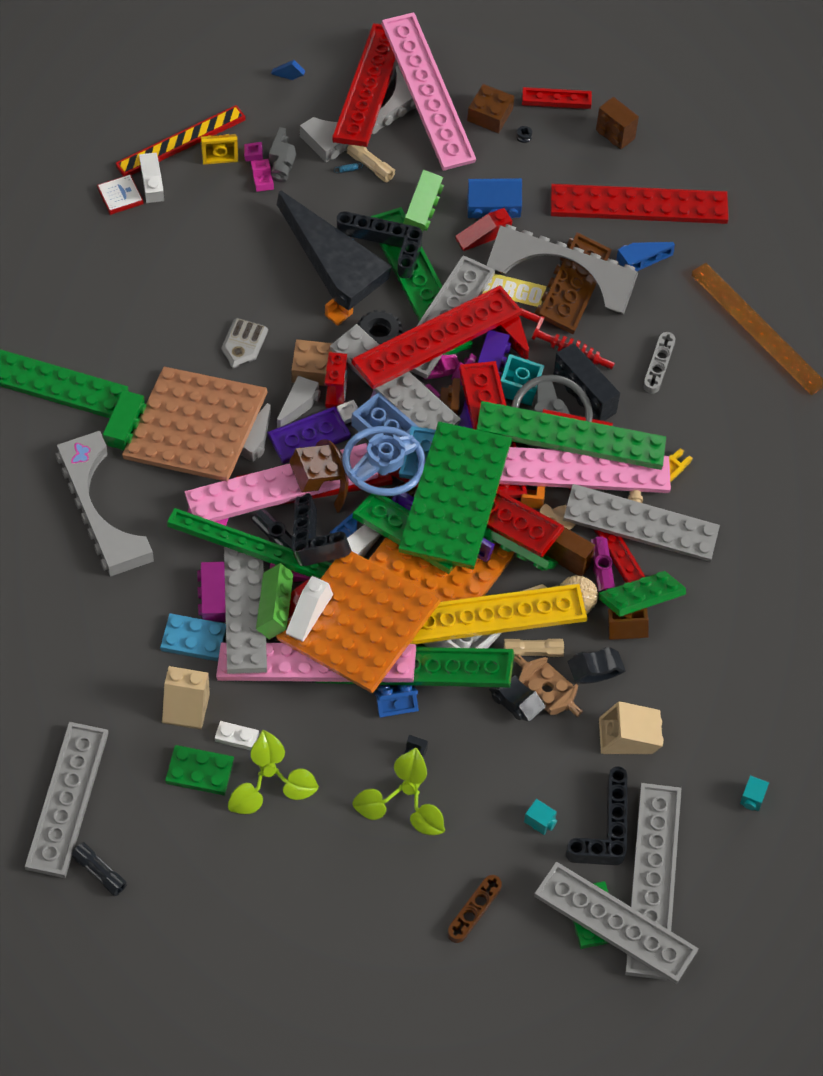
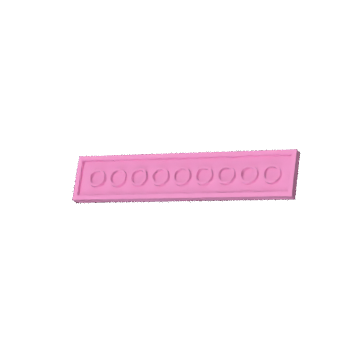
[381,12,476,171]
[185,443,378,522]
[500,447,671,493]
[216,643,416,682]

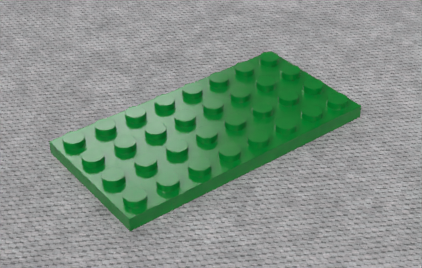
[398,421,512,570]

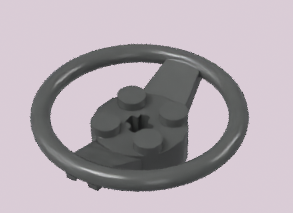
[511,375,593,450]

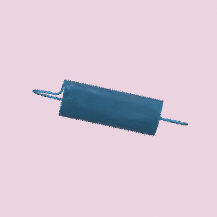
[334,163,363,173]

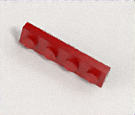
[522,87,592,109]

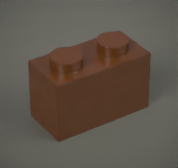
[608,608,649,640]

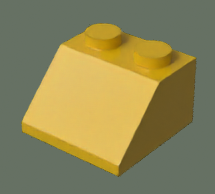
[201,134,238,165]

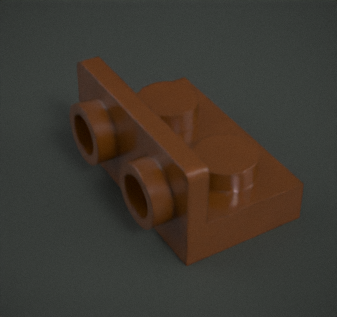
[440,378,460,416]

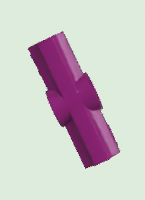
[590,536,615,594]

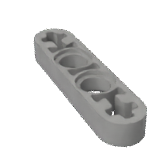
[643,332,675,394]

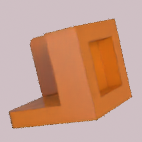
[325,299,353,325]
[520,486,545,509]

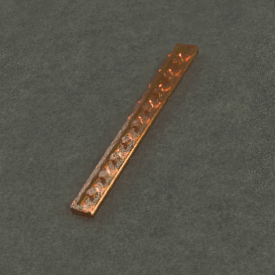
[692,263,823,395]

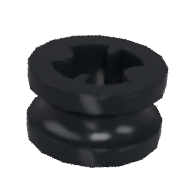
[516,126,533,143]

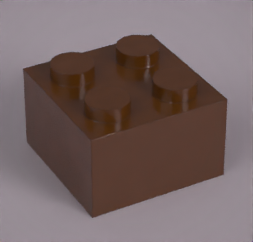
[467,84,514,134]
[596,96,639,149]

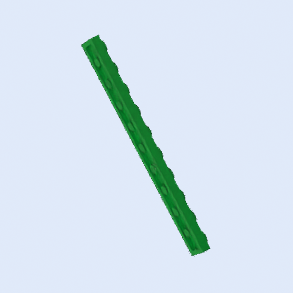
[167,508,332,579]

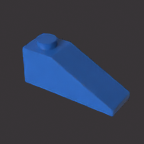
[616,242,675,271]

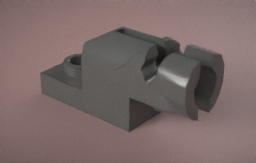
[269,127,296,182]

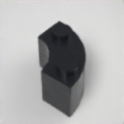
[567,647,626,683]
[489,675,546,721]

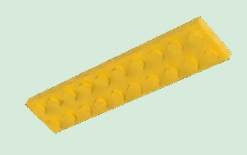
[410,584,587,644]

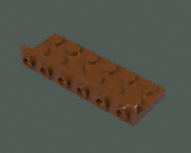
[534,232,612,334]

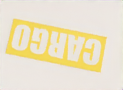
[482,274,547,307]

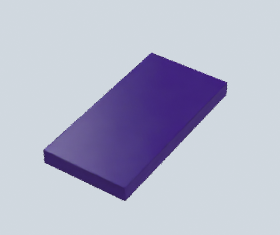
[267,406,351,464]

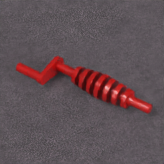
[520,308,615,370]

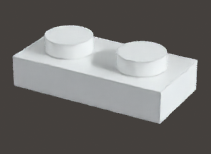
[215,721,259,751]

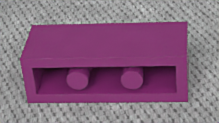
[197,562,226,622]

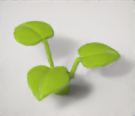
[228,730,319,814]
[352,748,445,835]

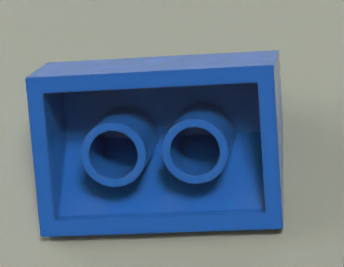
[467,178,522,219]

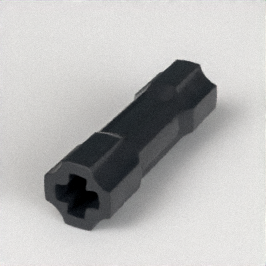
[71,842,127,896]

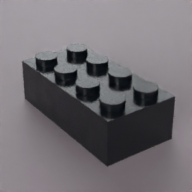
[553,343,620,421]

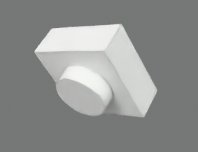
[337,400,358,424]

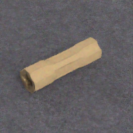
[347,145,395,183]
[504,639,564,657]

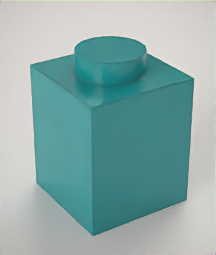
[740,775,769,811]
[524,799,557,835]

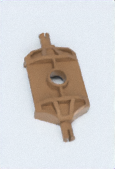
[513,654,583,717]

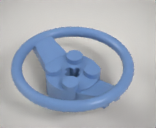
[342,426,426,496]

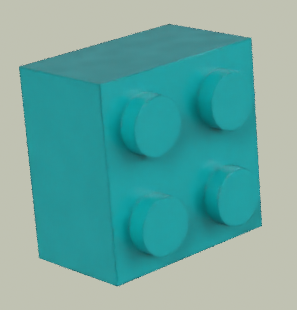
[500,354,544,406]

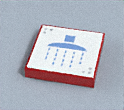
[97,174,143,215]

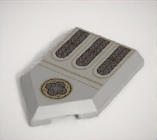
[221,318,268,369]

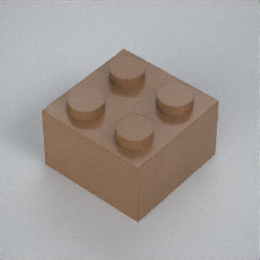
[291,340,333,386]

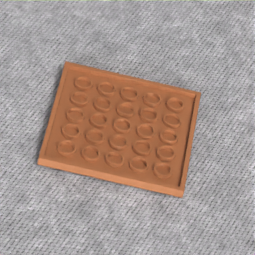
[122,367,268,482]

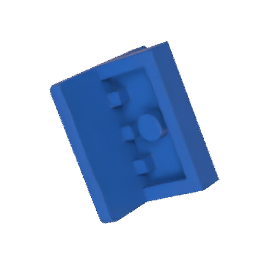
[374,685,419,717]

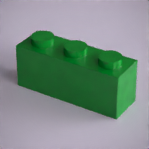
[103,390,147,450]

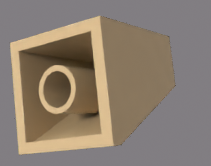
[162,666,210,730]
[599,701,664,754]

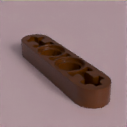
[448,875,502,943]

